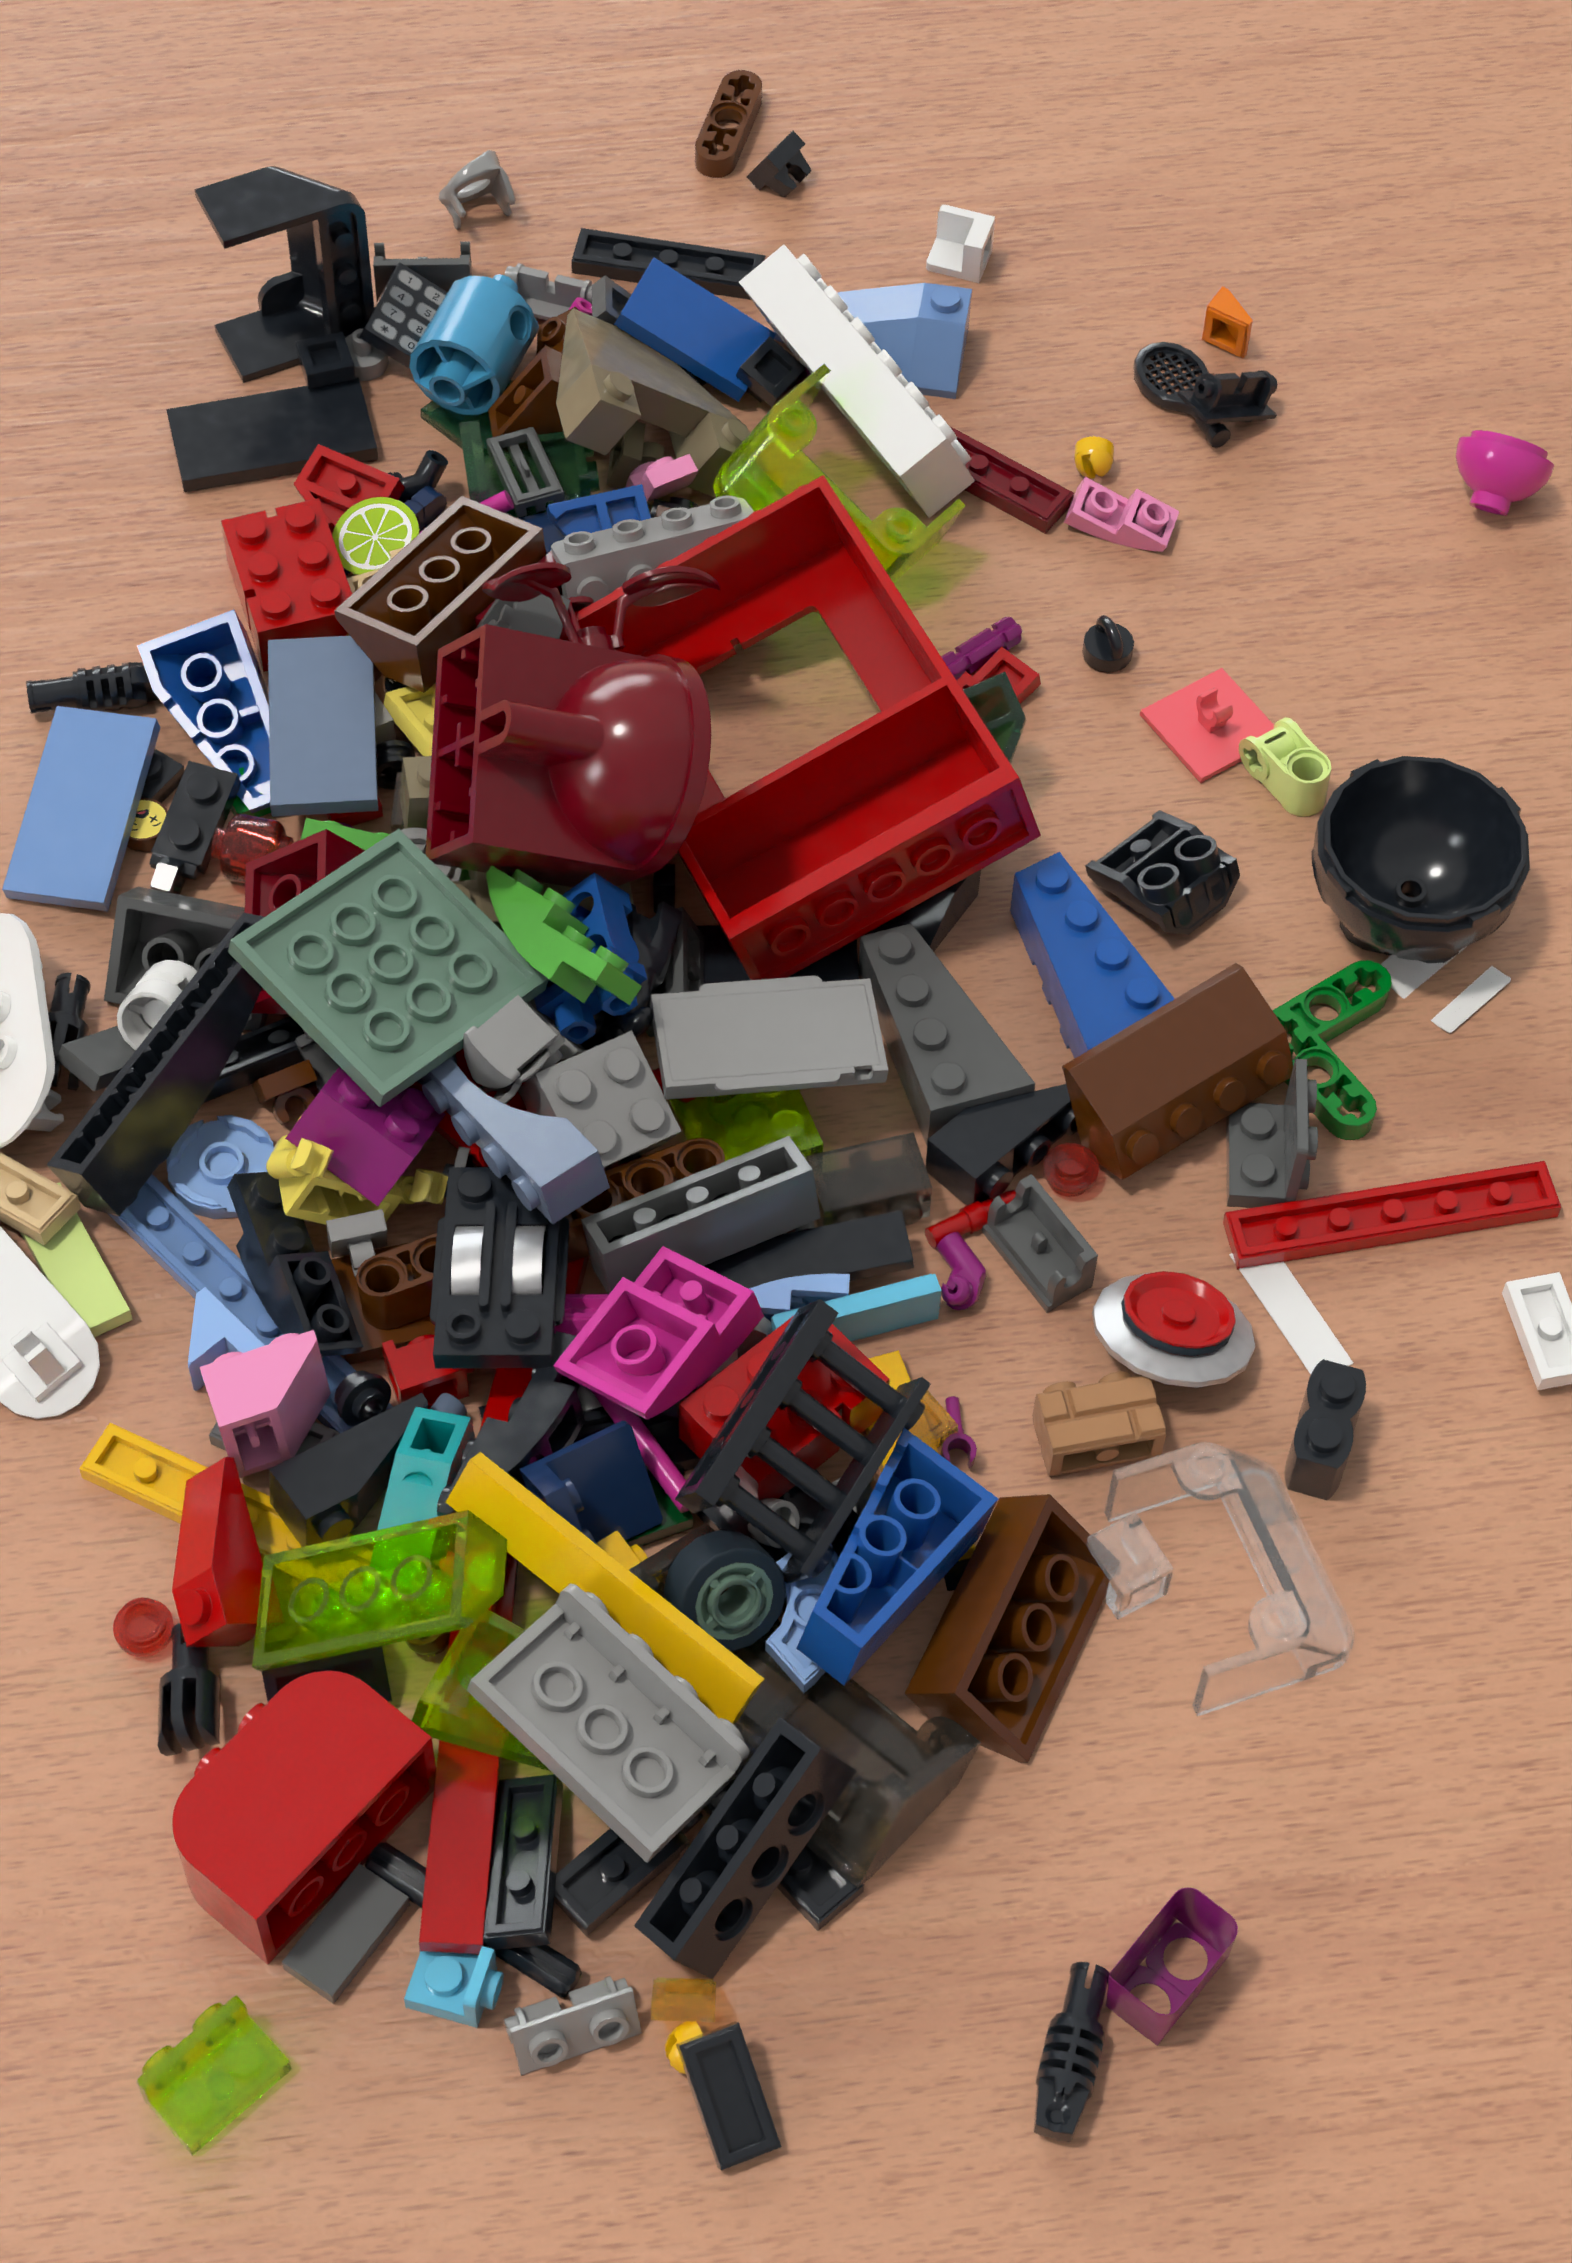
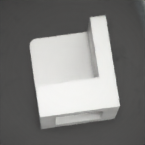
[926,205,995,283]

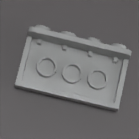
[551,496,754,602]
[467,1583,750,1863]

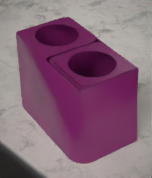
[1106,1888,1238,2046]

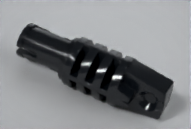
[26,662,159,714]
[1034,1962,1110,2142]

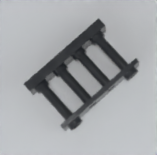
[675,1299,931,1584]

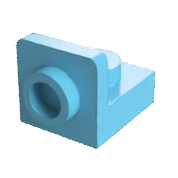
[404,1946,504,2028]

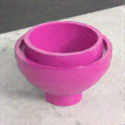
[1455,430,1554,516]

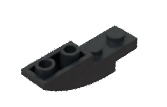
[227,1172,363,1357]
[437,1331,586,1547]

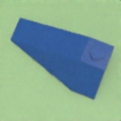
[137,610,270,813]

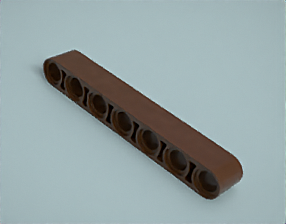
[356,1138,725,1330]

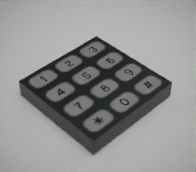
[359,262,447,369]

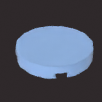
[167,1115,274,1219]

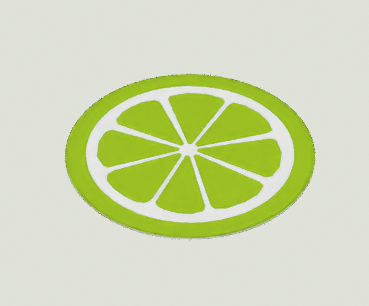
[332,497,419,575]

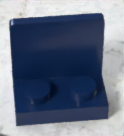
[520,1421,663,1544]

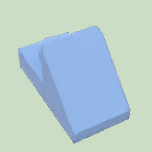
[188,1287,265,1391]

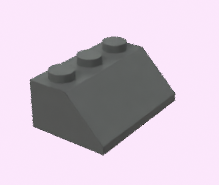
[104,886,268,1031]

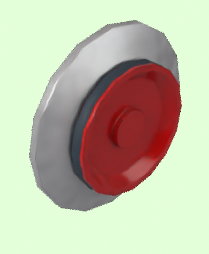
[1092,1271,1255,1388]

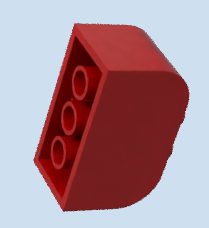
[172,1671,436,1965]

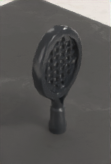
[1134,342,1231,448]

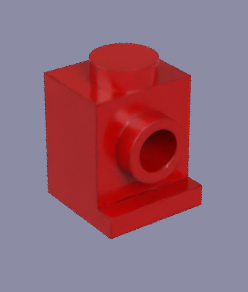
[382,1334,475,1409]

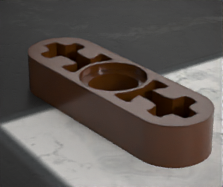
[695,70,762,178]

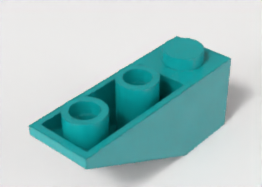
[364,1407,475,1601]

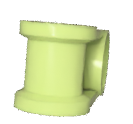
[1239,717,1331,816]

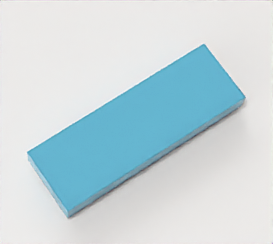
[771,1274,942,1342]

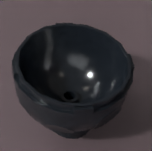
[1311,756,1530,964]

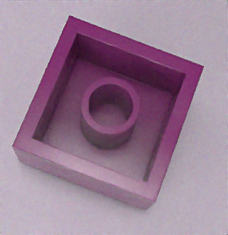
[285,1067,446,1206]

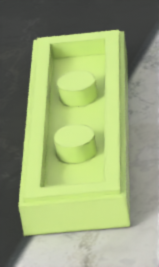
[20,1182,133,1337]

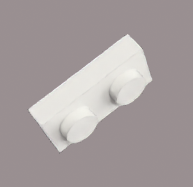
[1502,1272,1572,1390]

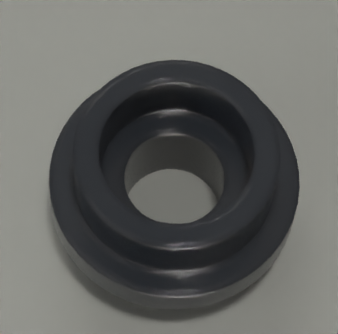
[334,1370,391,1427]

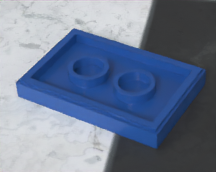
[614,257,776,402]

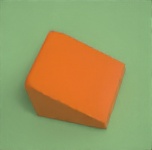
[1202,286,1253,359]

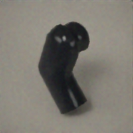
[388,450,448,503]

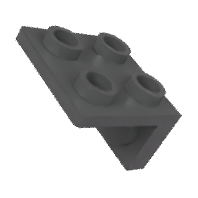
[1226,1059,1318,1208]

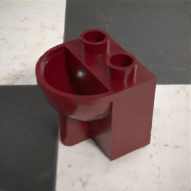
[425,624,711,887]

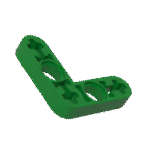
[1272,960,1392,1140]

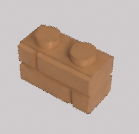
[1032,1371,1166,1476]

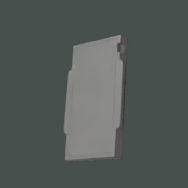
[650,976,888,1100]

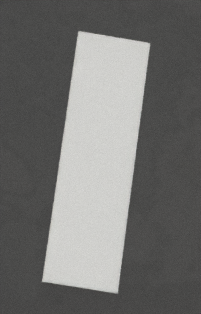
[1229,1253,1353,1374]

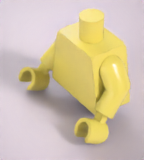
[266,1114,448,1225]

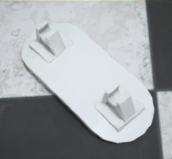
[0,913,64,1149]
[0,1226,100,1419]

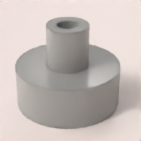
[345,329,388,381]

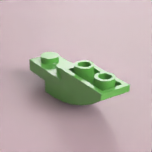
[486,866,642,1005]

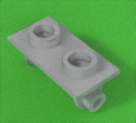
[504,263,593,320]
[504,1976,642,2075]

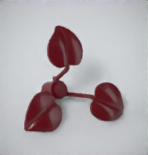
[482,562,720,651]

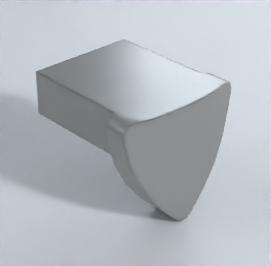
[463,995,557,1088]

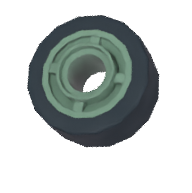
[664,1530,786,1652]

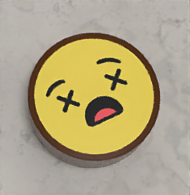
[127,798,168,852]

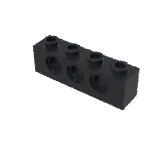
[634,1717,857,1979]

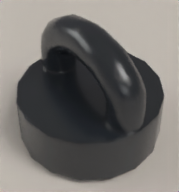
[1082,615,1134,672]

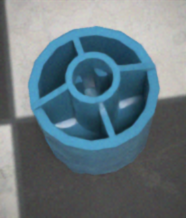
[409,274,539,415]

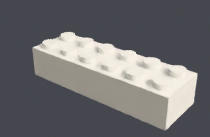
[739,245,975,518]

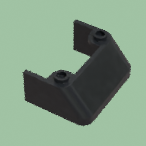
[195,166,374,383]

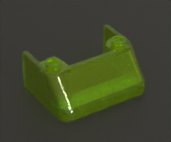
[713,364,966,583]

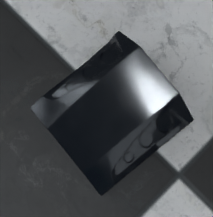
[1085,810,1240,935]

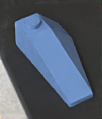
[774,283,972,399]

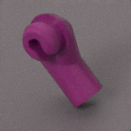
[936,1232,987,1310]

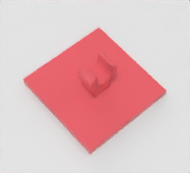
[1140,668,1274,783]

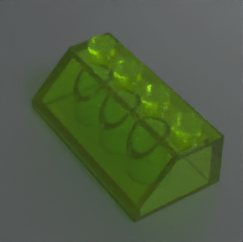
[252,1510,507,1671]

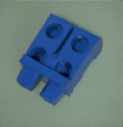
[534,873,647,1044]

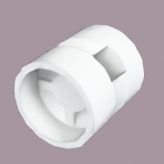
[117,960,197,1050]

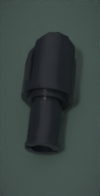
[48,973,91,1091]
[158,1623,220,1756]

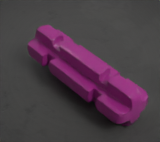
[941,616,1023,680]

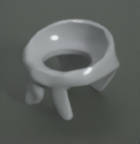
[439,150,516,230]

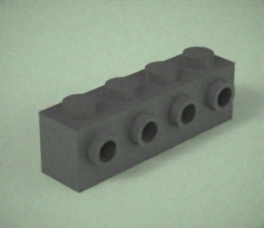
[581,1136,821,1294]

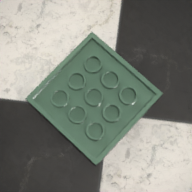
[228,829,549,1107]

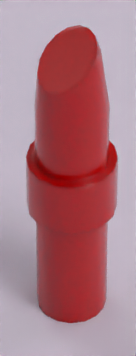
[925,1189,1016,1248]

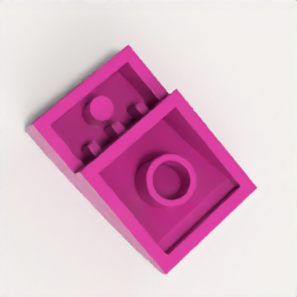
[553,1246,764,1420]

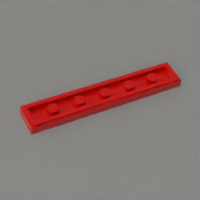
[1223,1161,1561,1269]

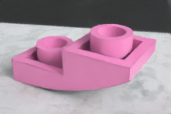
[625,454,698,503]
[1064,477,1179,552]

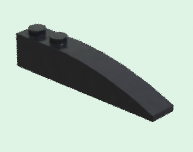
[47,913,264,1217]

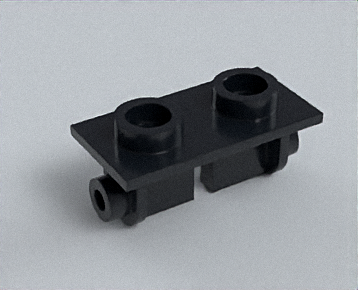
[1178,370,1277,425]

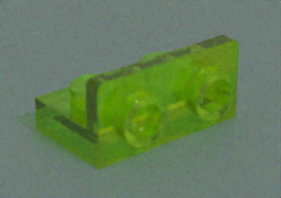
[137,1995,292,2156]

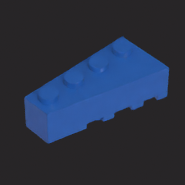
[1010,852,1175,1059]
[796,1428,998,1685]

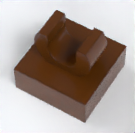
[252,1059,317,1125]

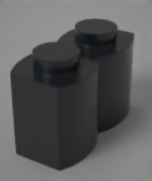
[1285,1359,1366,1500]

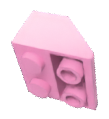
[199,1330,331,1478]

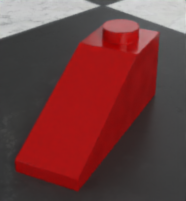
[172,1457,279,1647]

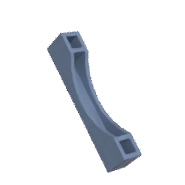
[418,1054,610,1224]

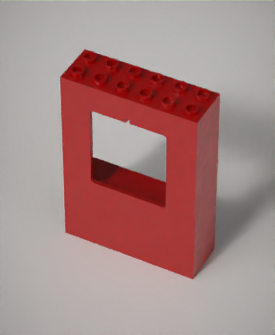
[559,475,1041,980]

